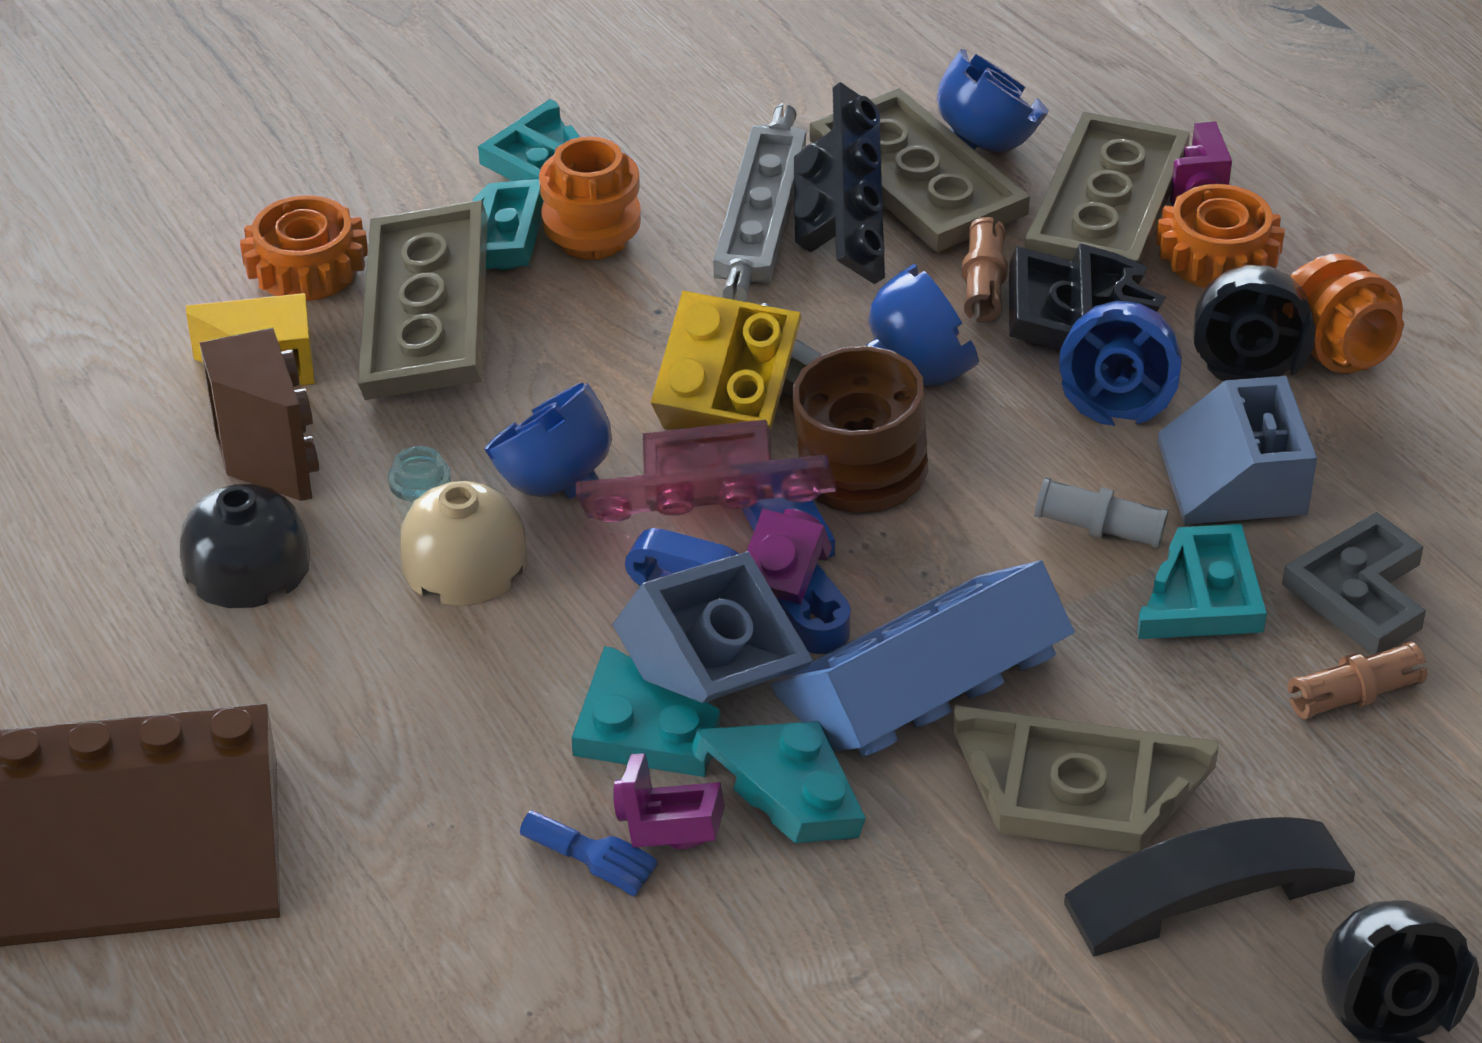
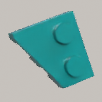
[478,99,580,181]
[473,179,544,270]
[1137,524,1267,639]
[691,721,866,843]

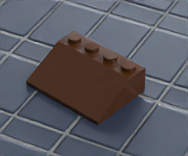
[0,704,280,947]

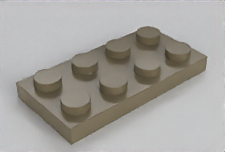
[810,88,1030,252]
[1025,111,1190,264]
[358,200,488,400]

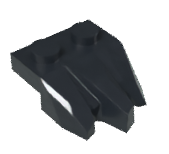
[1009,243,1166,350]

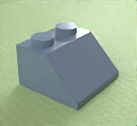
[612,551,813,703]

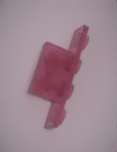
[576,420,836,522]

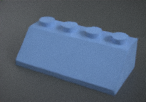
[770,560,1075,756]

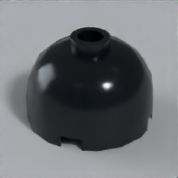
[1193,265,1316,381]
[180,484,310,608]
[1321,900,1479,1043]

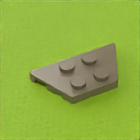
[953,705,1219,853]

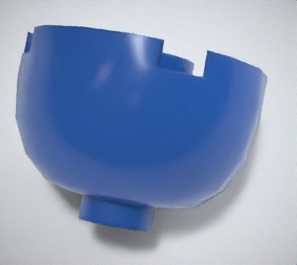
[936,49,1049,153]
[866,264,979,387]
[1059,301,1182,426]
[484,382,612,499]

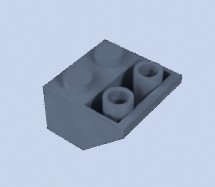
[1157,376,1317,525]

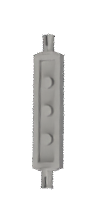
[713,104,806,302]

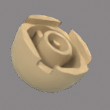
[400,481,528,606]

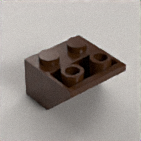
[199,327,319,501]

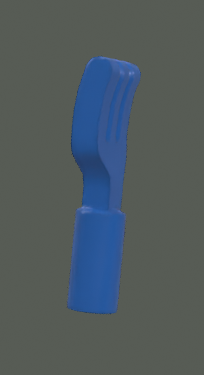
[520,810,658,896]

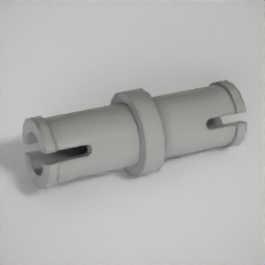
[1035,477,1169,549]

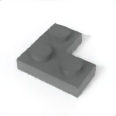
[1282,512,1426,655]

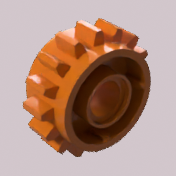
[1156,184,1285,288]
[240,195,368,301]

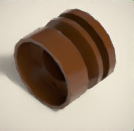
[793,346,929,513]

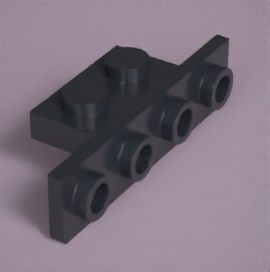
[794,82,885,284]

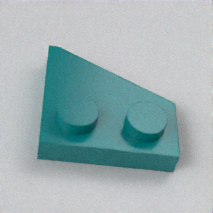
[571,646,720,777]

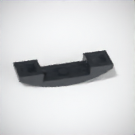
[1064,817,1355,957]

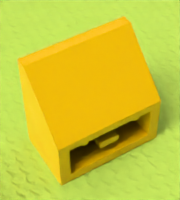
[650,290,802,440]

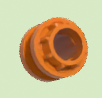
[539,136,641,260]
[1282,254,1405,373]

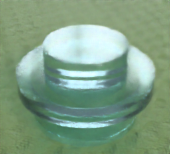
[388,446,451,502]

